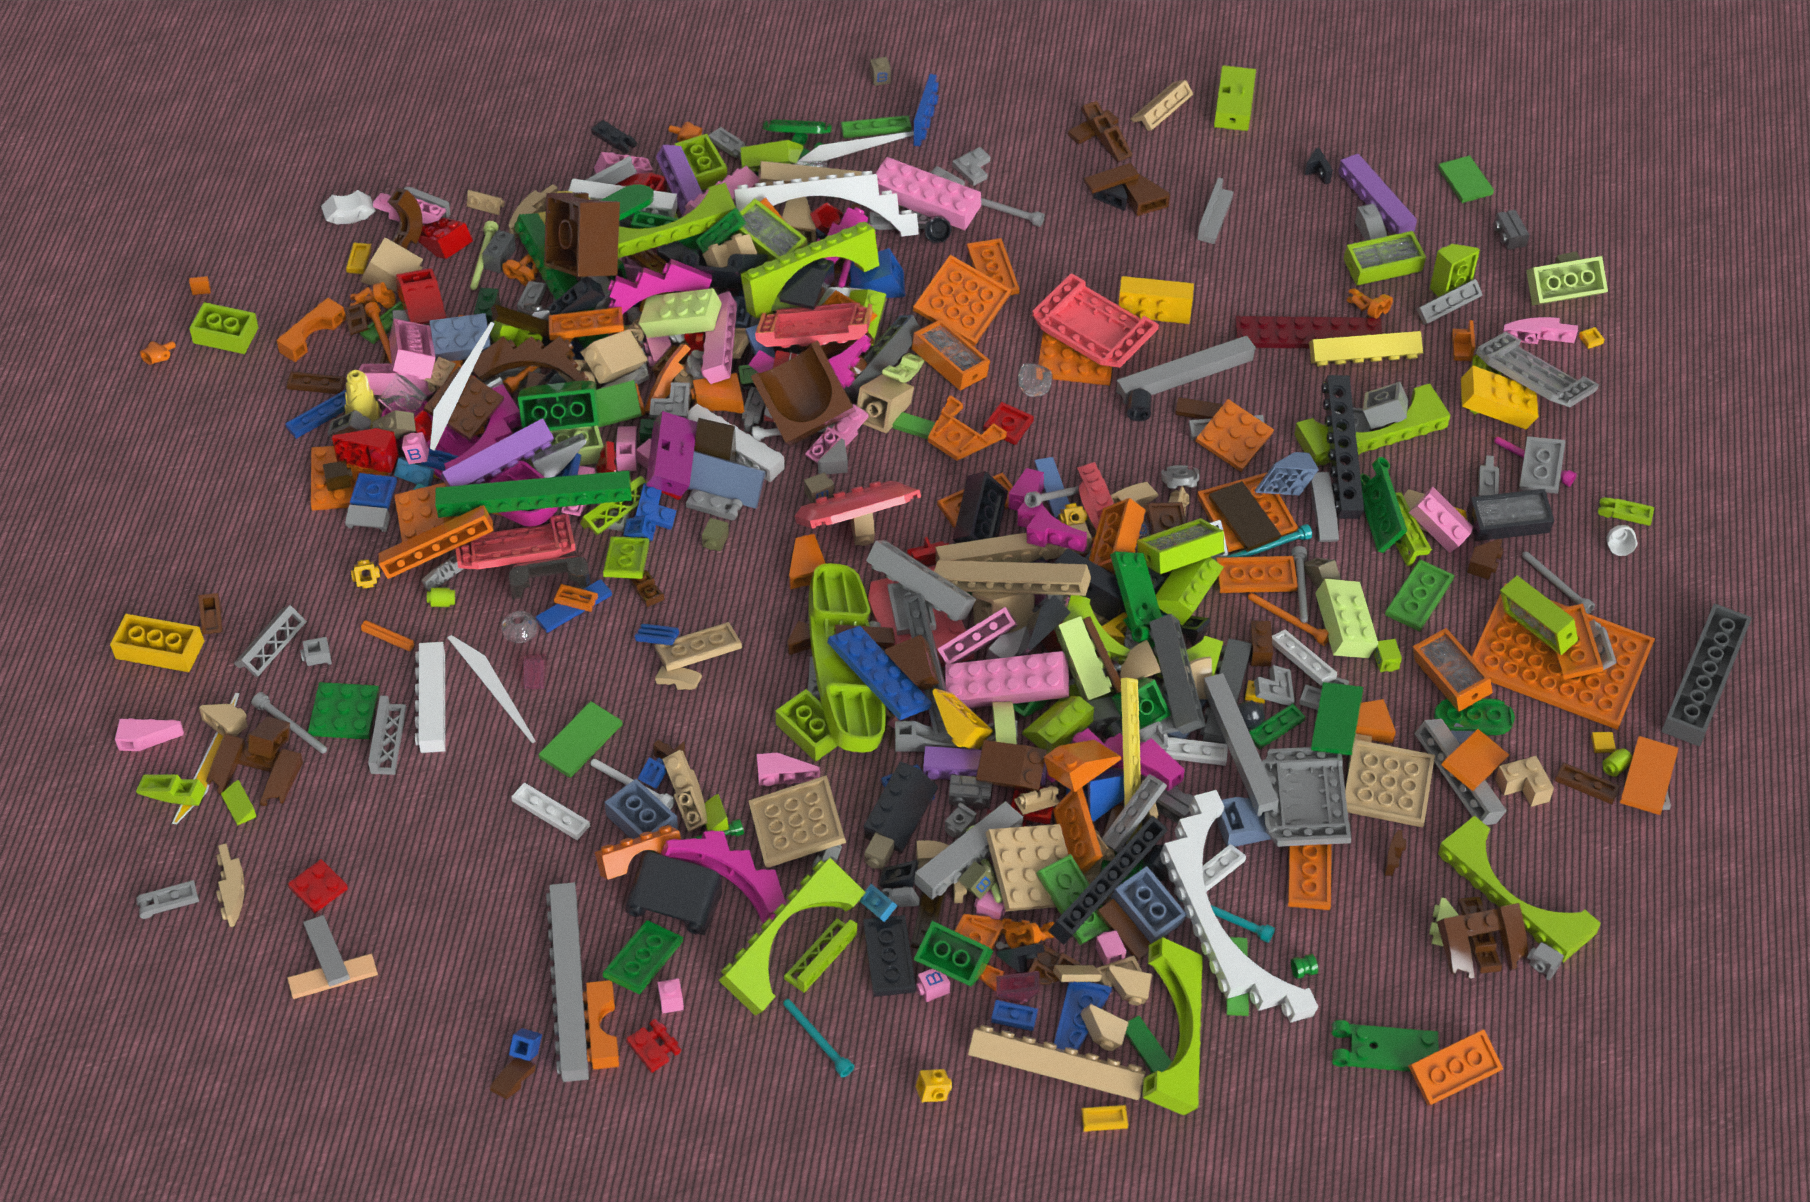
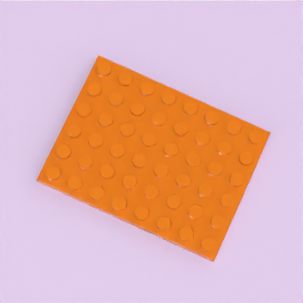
[1472,583,1655,730]

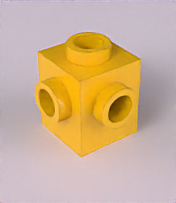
[1058,503,1087,526]
[351,559,380,588]
[915,1069,952,1102]

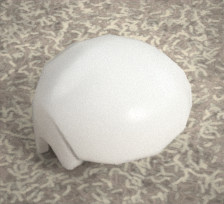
[1607,525,1638,556]

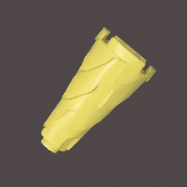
[345,370,382,429]

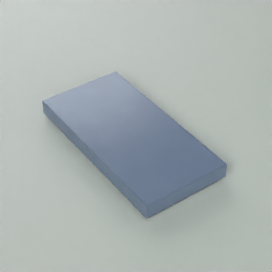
[688,451,766,508]

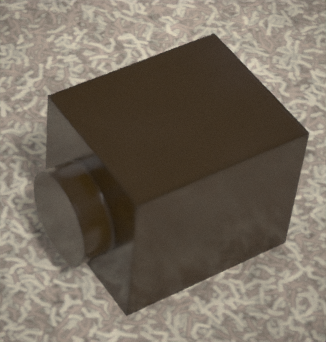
[323,460,353,491]

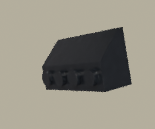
[952,471,1008,543]
[864,761,938,853]

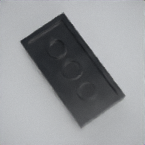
[863,915,916,997]

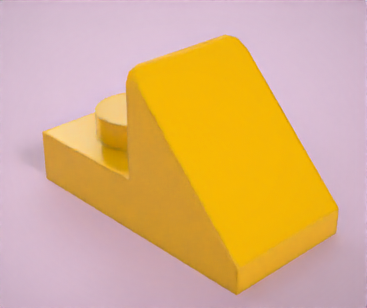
[1102,612,1127,646]

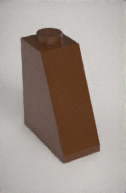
[1122,174,1170,216]
[885,635,939,690]

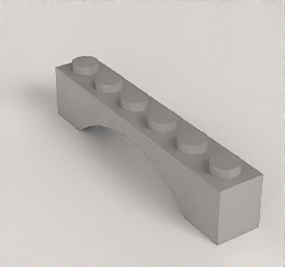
[986,594,1071,659]
[895,720,1018,752]

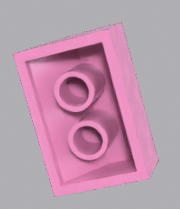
[1409,487,1473,553]

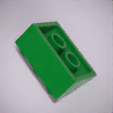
[914,921,993,987]

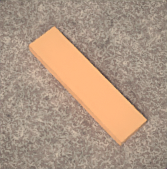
[288,954,378,999]

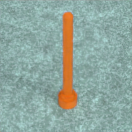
[364,302,392,363]
[503,338,574,393]
[1248,593,1329,646]

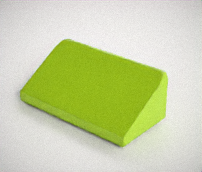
[221,780,256,826]
[704,794,729,831]

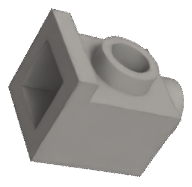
[300,637,332,666]
[945,803,977,839]
[1527,942,1564,981]

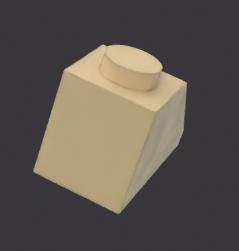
[851,513,875,546]
[199,704,248,737]
[1106,965,1152,1006]
[1081,1004,1128,1051]

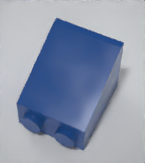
[849,248,905,298]
[1066,768,1124,822]

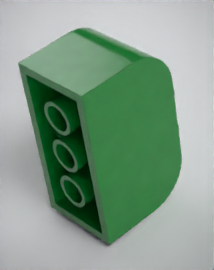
[518,381,600,431]

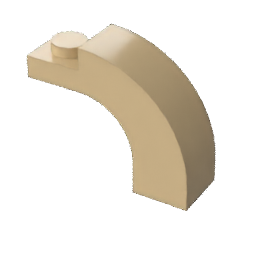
[916,840,967,903]

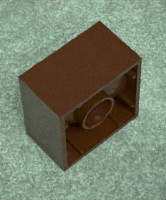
[544,192,620,277]
[751,340,856,447]

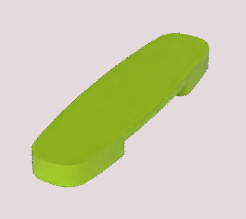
[809,563,886,752]

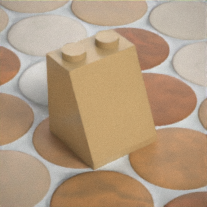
[782,197,816,244]
[361,238,423,292]
[581,329,648,383]
[857,374,914,433]
[972,592,1035,634]

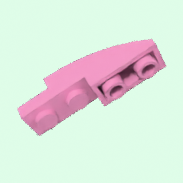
[373,193,446,224]
[1503,317,1578,344]
[805,404,869,463]

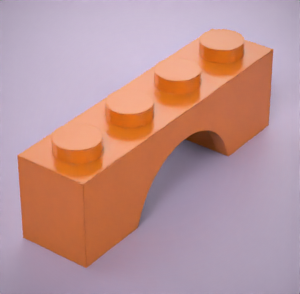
[277,298,346,362]
[595,825,681,880]
[583,980,619,1070]

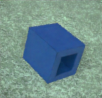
[509,1028,542,1061]

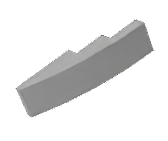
[1310,472,1339,542]

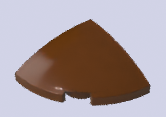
[1024,945,1080,985]

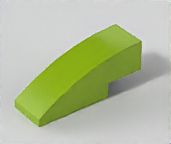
[136,775,206,806]

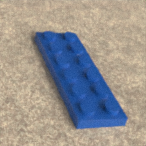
[827,626,932,720]

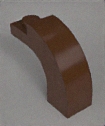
[388,188,423,249]

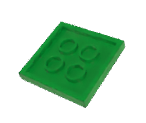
[308,682,380,740]

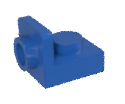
[623,516,656,541]
[638,757,667,789]

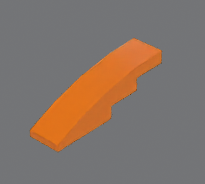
[645,344,690,413]

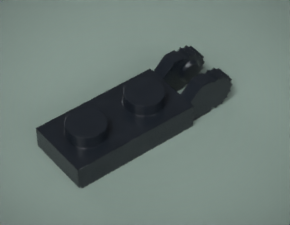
[591,120,637,153]

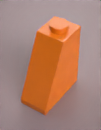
[690,373,744,413]
[789,534,826,589]
[1356,699,1396,743]

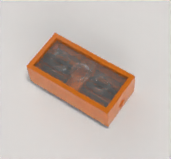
[911,319,990,391]
[1413,628,1493,712]

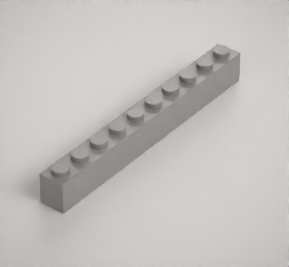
[546,882,589,1082]

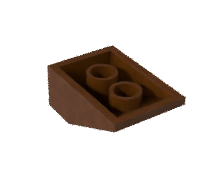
[976,740,1047,792]

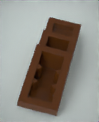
[1081,100,1133,162]
[1459,896,1502,974]

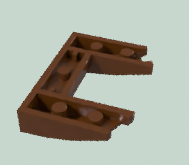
[206,734,303,806]
[1437,903,1528,979]

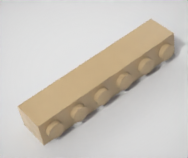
[758,161,862,198]

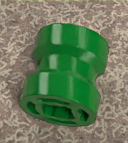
[1290,953,1318,979]

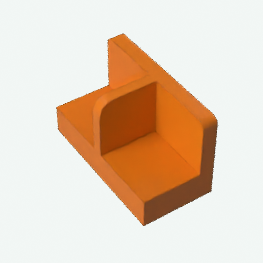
[1451,320,1475,361]

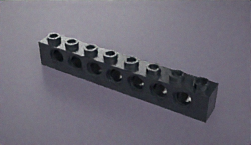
[1321,375,1364,519]
[1048,816,1168,945]

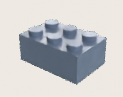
[430,313,491,361]
[605,779,678,852]
[1111,866,1187,944]

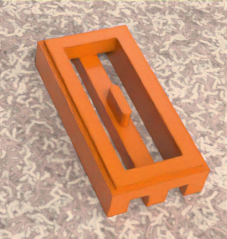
[554,584,598,612]

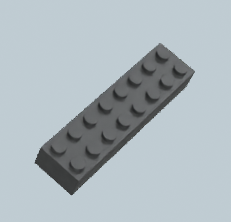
[1661,603,1752,747]

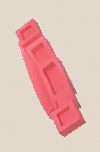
[1077,462,1114,530]

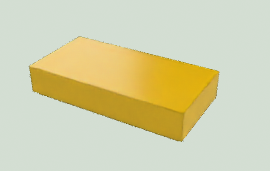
[346,243,372,274]
[1081,1105,1128,1131]

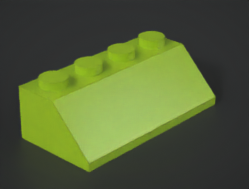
[1156,557,1224,625]

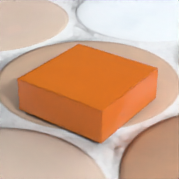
[189,276,211,295]

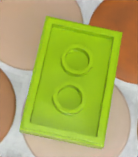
[603,536,649,579]

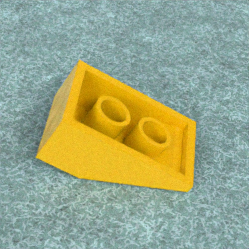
[932,689,993,750]

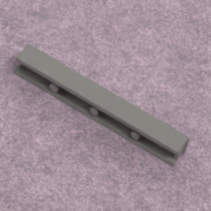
[1116,336,1256,404]
[1204,673,1279,816]

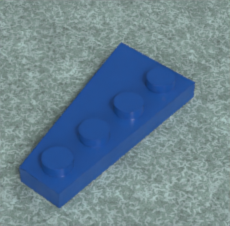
[1054,982,1112,1050]

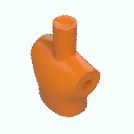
[669,122,702,142]
[140,341,176,365]

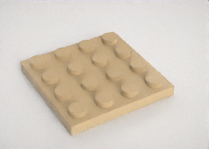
[1345,739,1435,827]
[749,775,846,868]
[985,824,1068,911]

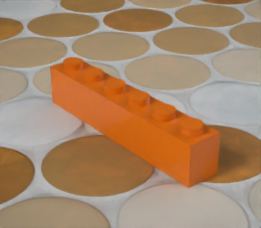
[379,505,493,579]

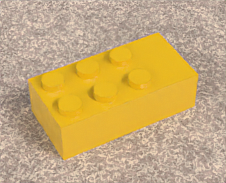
[1118,276,1194,324]
[1461,366,1538,430]
[110,614,205,672]

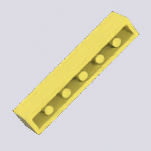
[1309,331,1423,366]

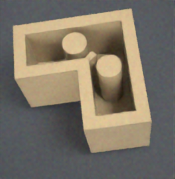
[703,233,757,268]
[1495,756,1554,807]

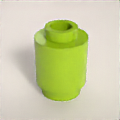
[427,587,455,607]
[1602,748,1632,777]

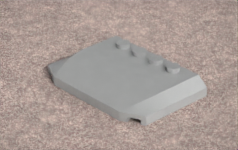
[1476,332,1599,407]
[1262,747,1351,846]

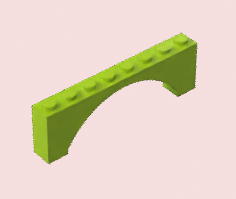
[618,183,736,259]
[741,222,879,319]
[1294,384,1450,466]
[1056,595,1223,678]
[1438,816,1601,962]
[719,858,866,1016]
[1143,937,1203,1115]

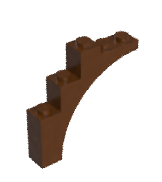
[473,336,589,382]

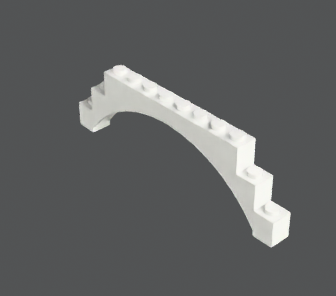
[734,171,919,236]
[1160,790,1318,1023]

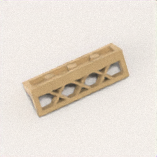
[1131,80,1193,131]

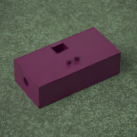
[646,411,697,496]

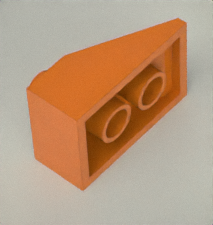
[1044,740,1121,792]

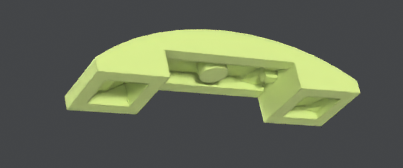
[882,353,925,383]
[992,701,1017,744]

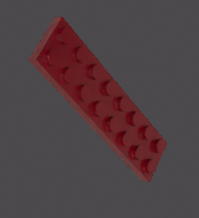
[1235,316,1382,349]

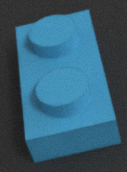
[394,457,435,487]
[859,884,898,922]

